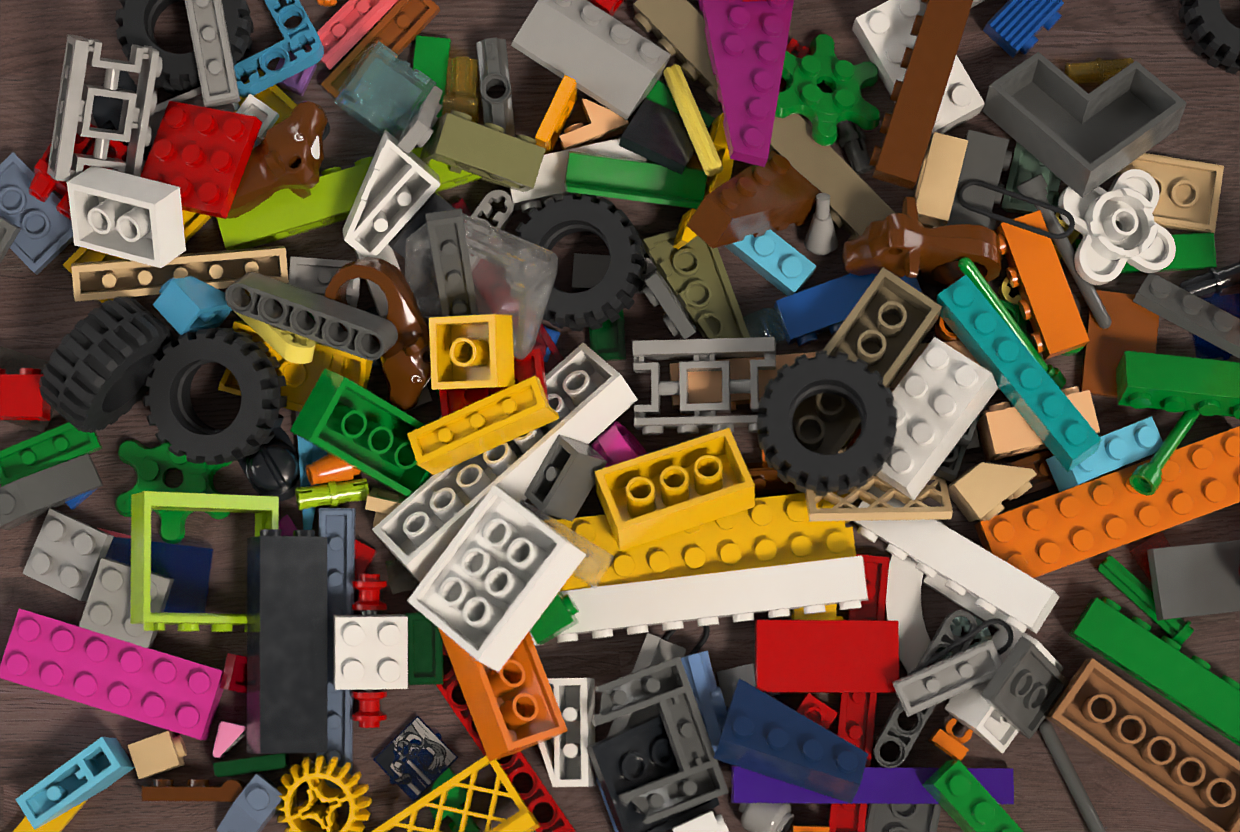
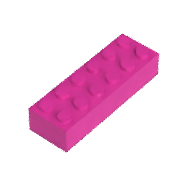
[0,608,224,740]

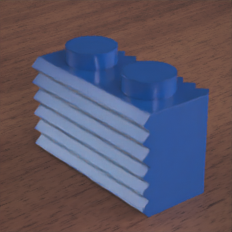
[983,0,1064,58]

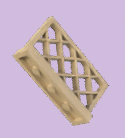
[804,446,953,521]

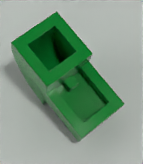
[430,768,482,832]

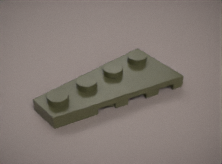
[642,229,750,360]

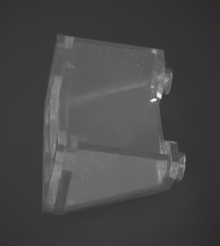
[405,213,558,360]

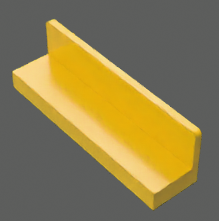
[407,376,559,475]

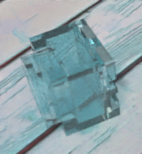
[334,41,436,137]

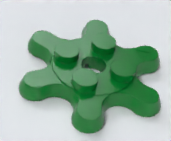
[775,34,880,146]
[115,439,233,545]

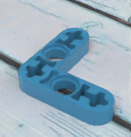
[234,0,324,97]

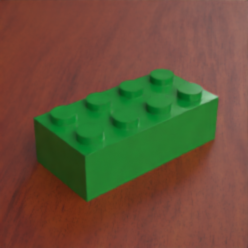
[290,368,431,497]

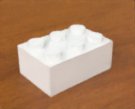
[67,166,186,268]

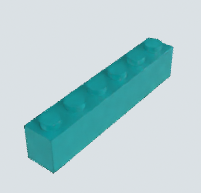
[936,275,1102,472]

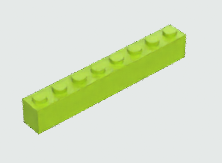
[216,147,482,250]

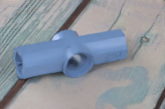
[681,651,727,753]

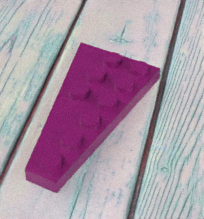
[698,0,794,167]

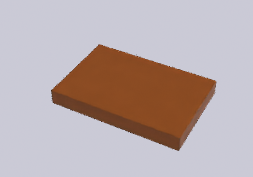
[1080,290,1159,398]

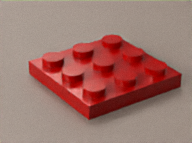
[140,101,263,219]

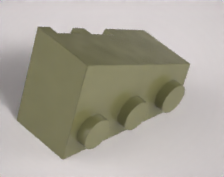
[420,111,546,192]

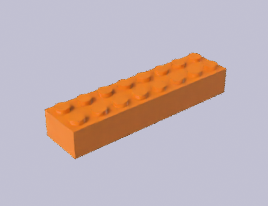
[975,426,1240,578]

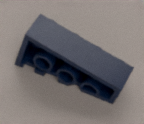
[713,678,868,804]

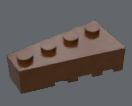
[686,150,822,249]

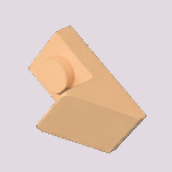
[560,98,629,150]

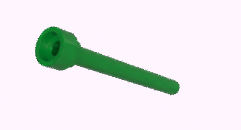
[958,257,1067,389]
[1129,410,1200,496]

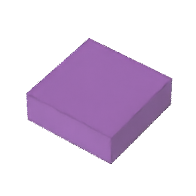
[275,52,317,97]

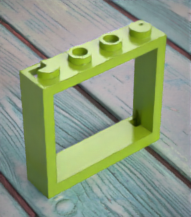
[130,491,279,632]

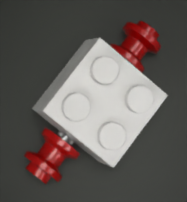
[333,573,408,728]

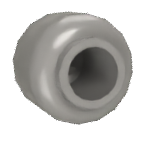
[739,803,794,832]

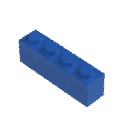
[774,273,922,347]

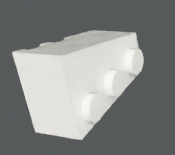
[342,129,441,258]
[539,678,596,787]

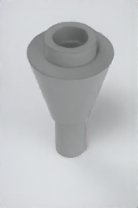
[804,193,838,255]

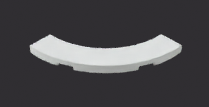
[885,519,946,675]

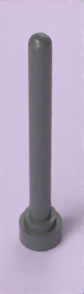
[1017,174,1112,329]
[1039,721,1106,832]

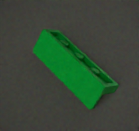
[564,151,707,209]

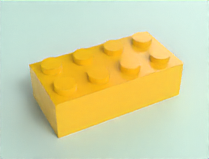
[594,428,755,551]

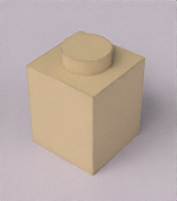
[128,731,187,779]

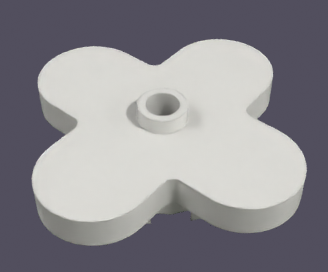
[1058,169,1176,285]

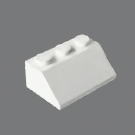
[945,627,1064,754]

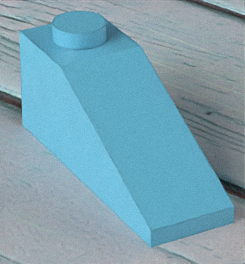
[15,737,135,829]

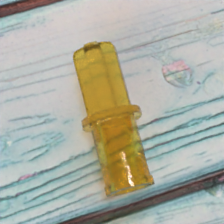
[1065,57,1134,85]

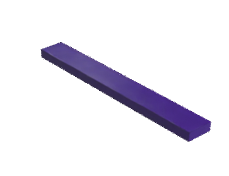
[731,766,1014,805]

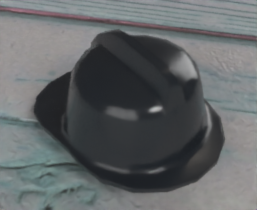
[238,427,301,502]

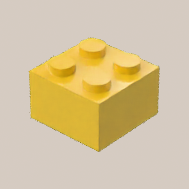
[429,314,515,390]

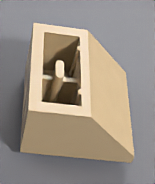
[947,462,1037,522]

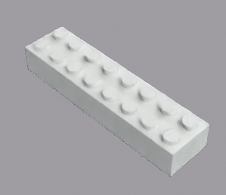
[372,343,638,583]

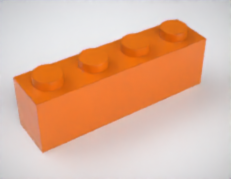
[996,210,1090,360]

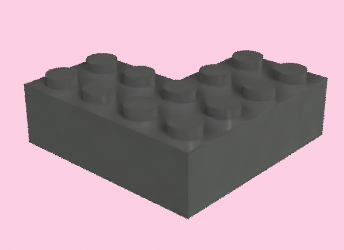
[983,52,1187,198]

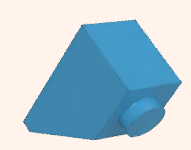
[153,276,232,335]

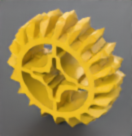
[275,754,372,832]

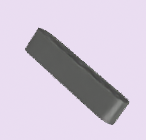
[225,272,398,360]
[873,610,977,768]

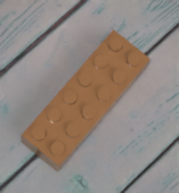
[1045,658,1240,832]

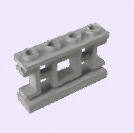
[47,34,162,182]
[632,337,776,435]

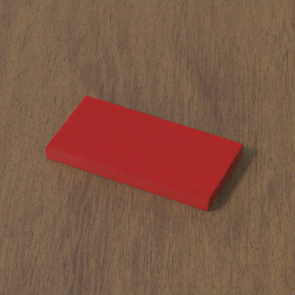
[755,620,899,693]

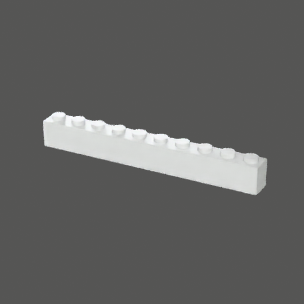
[529,556,868,646]

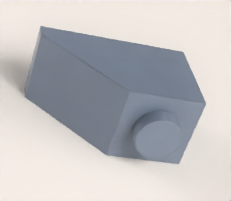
[217,774,283,832]

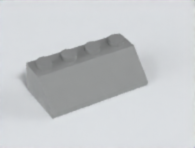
[511,0,671,120]

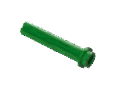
[1097,555,1194,645]

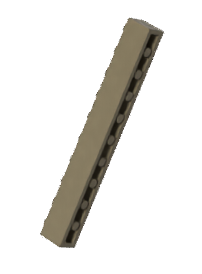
[633,0,895,240]

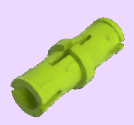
[295,478,369,510]

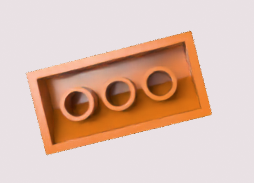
[438,628,568,762]

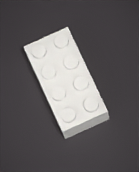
[852,0,985,141]
[851,337,998,501]

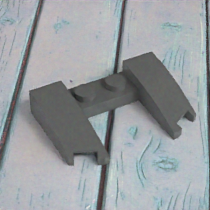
[592,656,729,824]

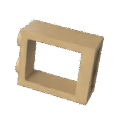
[914,132,968,228]

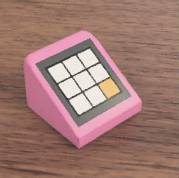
[212,721,247,758]

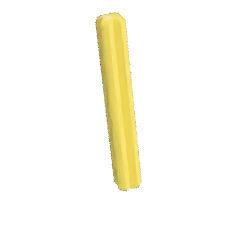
[663,64,723,176]

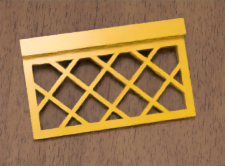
[371,755,540,832]

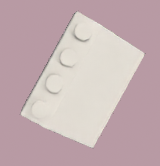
[407,485,586,672]

